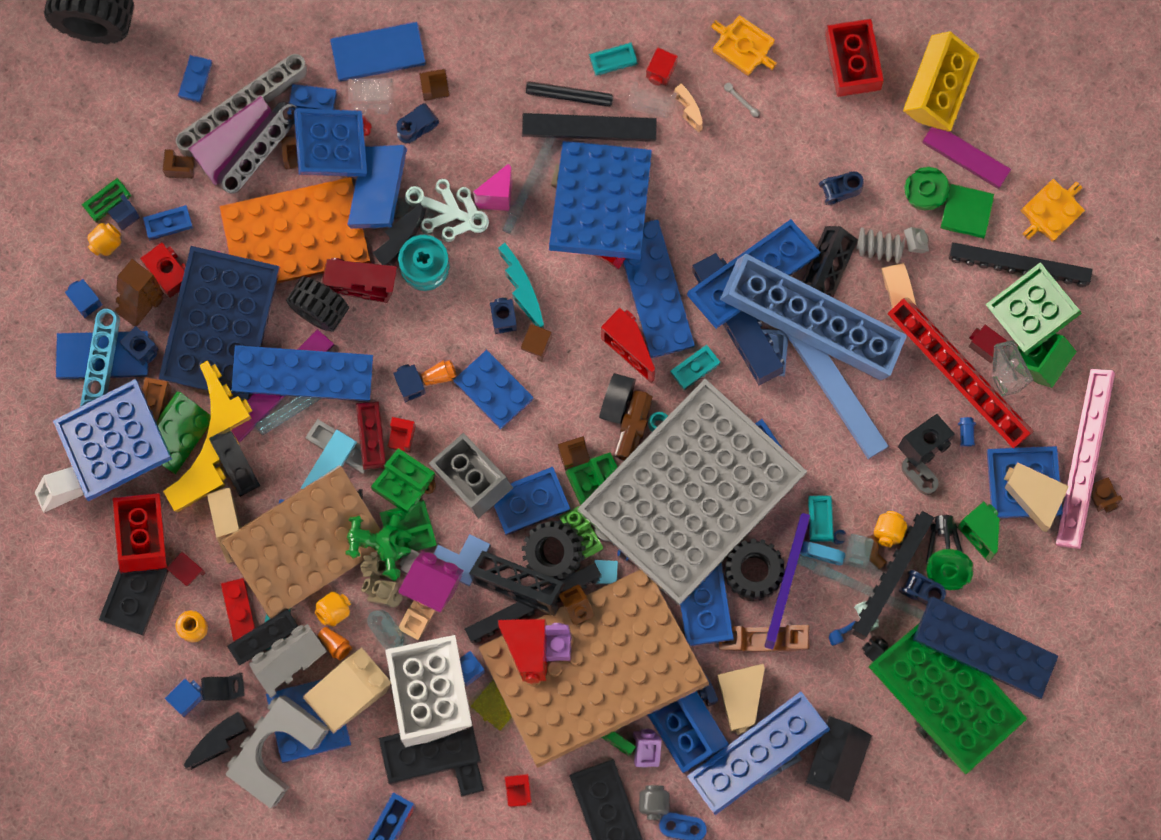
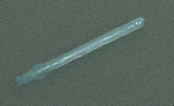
[502,113,560,234]
[797,555,924,620]

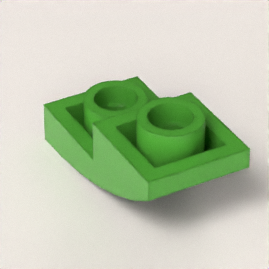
[559,506,603,559]

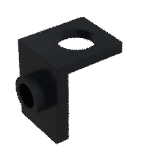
[201,673,245,701]

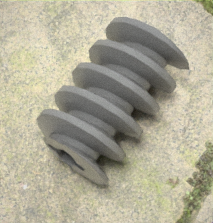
[856,227,905,264]

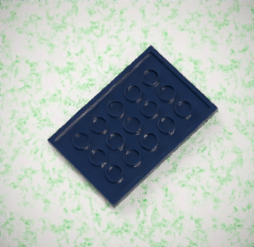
[158,246,281,400]

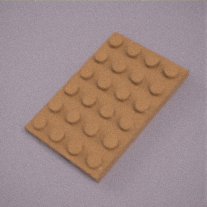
[221,465,381,619]

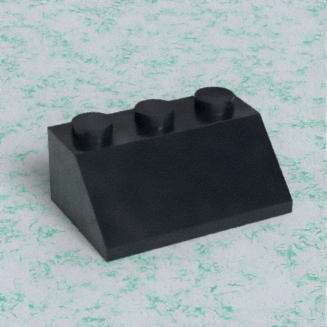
[804,716,872,802]

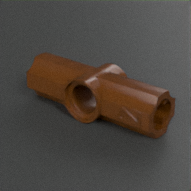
[615,391,653,461]

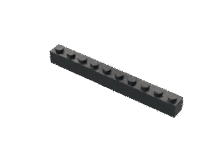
[949,242,1093,287]
[852,511,935,641]
[465,563,602,644]

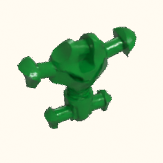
[345,509,412,581]

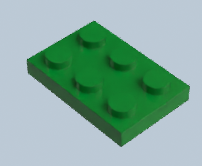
[156,391,211,475]

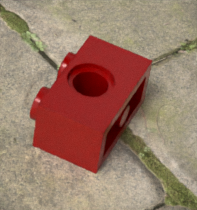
[140,242,186,298]

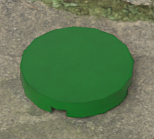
[904,167,950,211]
[926,549,974,590]

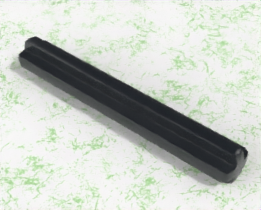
[525,81,613,107]

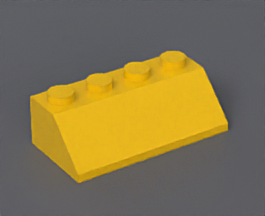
[903,31,979,132]

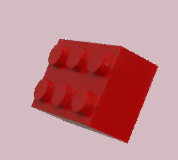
[825,19,884,97]
[113,493,167,573]

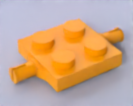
[711,15,777,76]
[1020,179,1085,242]

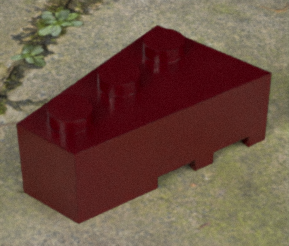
[322,258,397,303]

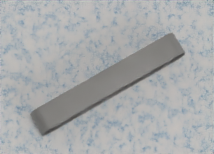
[176,54,307,156]

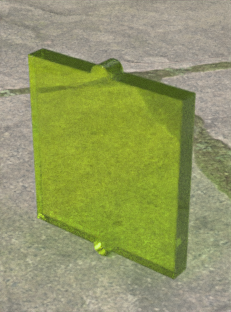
[470,679,512,731]

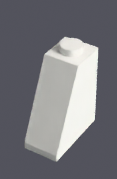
[35,467,84,513]

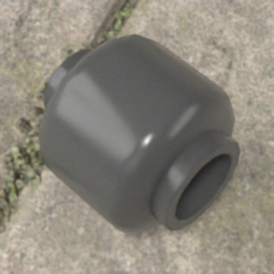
[639,785,670,820]

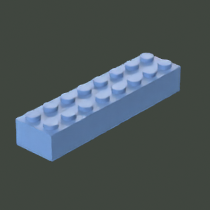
[720,254,907,381]

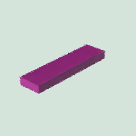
[922,127,1011,189]

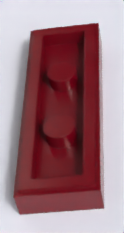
[356,401,386,470]

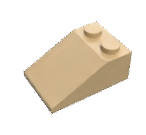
[303,648,391,733]

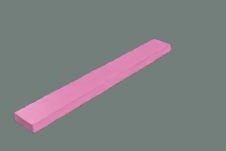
[1056,369,1115,549]

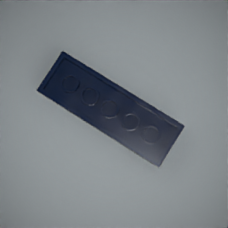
[913,597,1058,699]

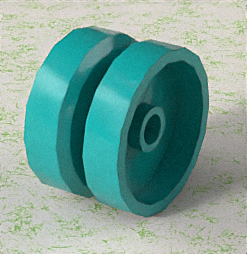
[398,235,450,291]

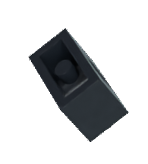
[898,414,955,467]

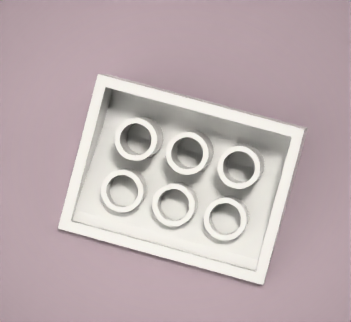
[386,635,472,747]

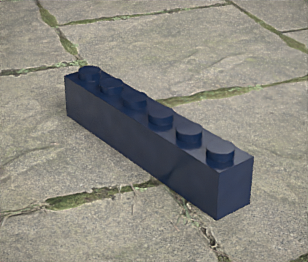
[692,253,785,386]

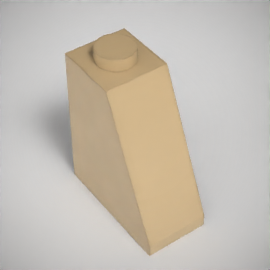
[1004,462,1069,532]
[207,488,242,564]
[717,664,765,735]

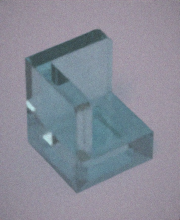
[843,533,874,570]

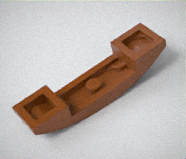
[719,625,810,652]

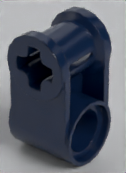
[396,103,440,144]
[818,171,864,205]
[899,570,946,605]

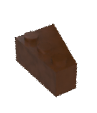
[115,259,164,327]

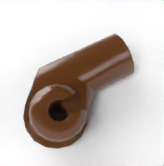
[864,535,887,570]

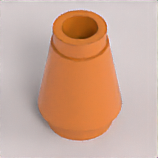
[421,360,457,386]
[317,627,352,660]

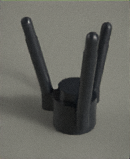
[926,515,963,565]

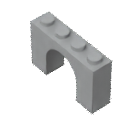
[225,696,330,808]

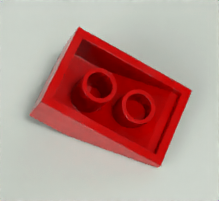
[601,307,655,383]

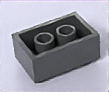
[429,433,513,519]

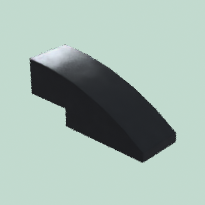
[373,203,426,266]
[184,712,249,771]

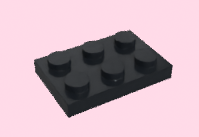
[99,568,169,636]

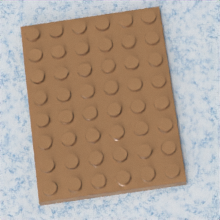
[478,570,709,768]

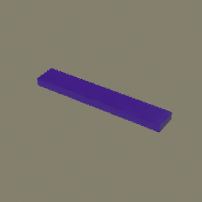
[764,513,810,650]

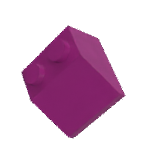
[398,551,464,613]

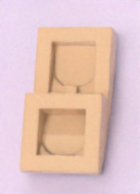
[674,84,703,132]
[881,263,916,308]
[398,600,435,640]

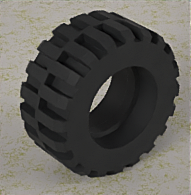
[44,0,134,44]

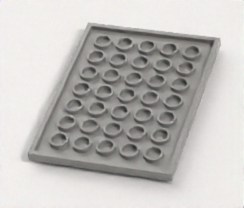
[578,379,807,606]

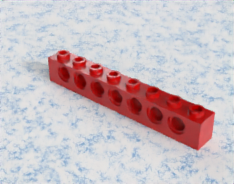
[887,298,1034,449]

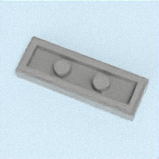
[305,419,367,474]

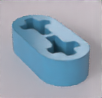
[800,541,845,565]

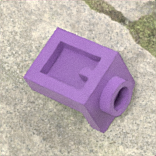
[545,623,572,661]
[633,729,662,767]

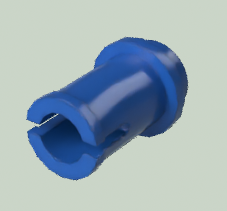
[958,417,976,447]

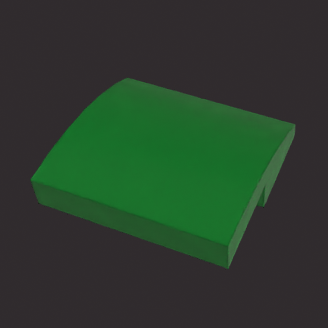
[940,184,994,239]
[371,448,435,514]
[565,452,618,506]
[380,500,437,551]

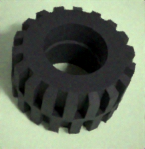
[286,277,349,332]
[522,521,585,580]
[725,539,785,601]

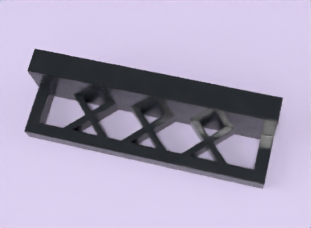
[802,226,858,297]
[469,550,565,616]

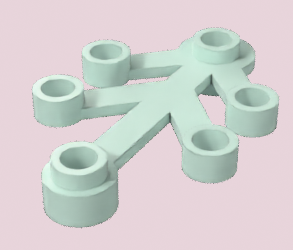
[405,179,489,242]

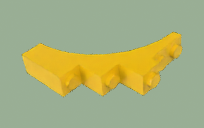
[163,361,252,513]

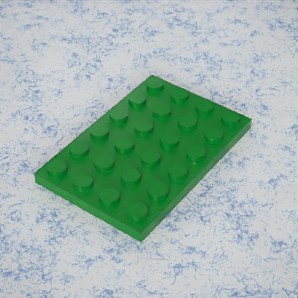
[868,623,1028,775]

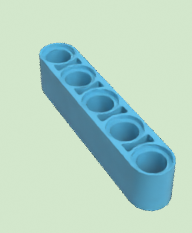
[80,309,120,407]

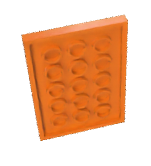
[219,177,371,283]

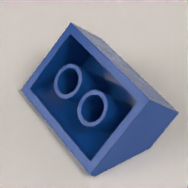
[648,691,729,773]

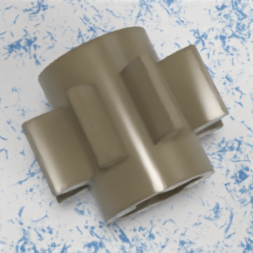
[360,552,386,581]

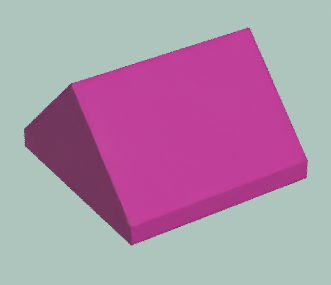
[473,164,513,211]

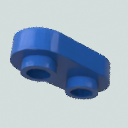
[659,813,707,840]

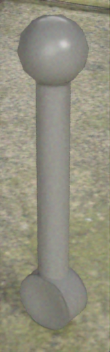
[724,83,760,117]

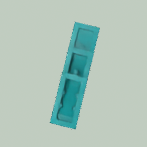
[498,243,544,329]

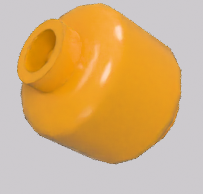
[88,223,122,256]
[873,511,907,547]
[315,591,350,626]
[175,610,208,643]

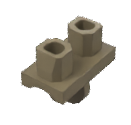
[361,579,402,607]

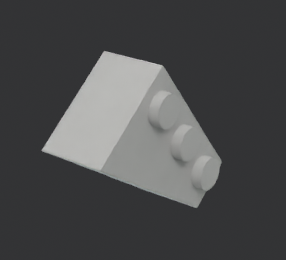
[249,624,326,698]

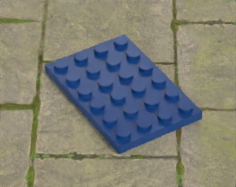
[549,141,652,260]

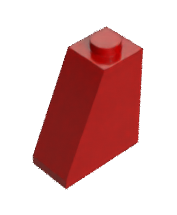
[498,619,547,684]

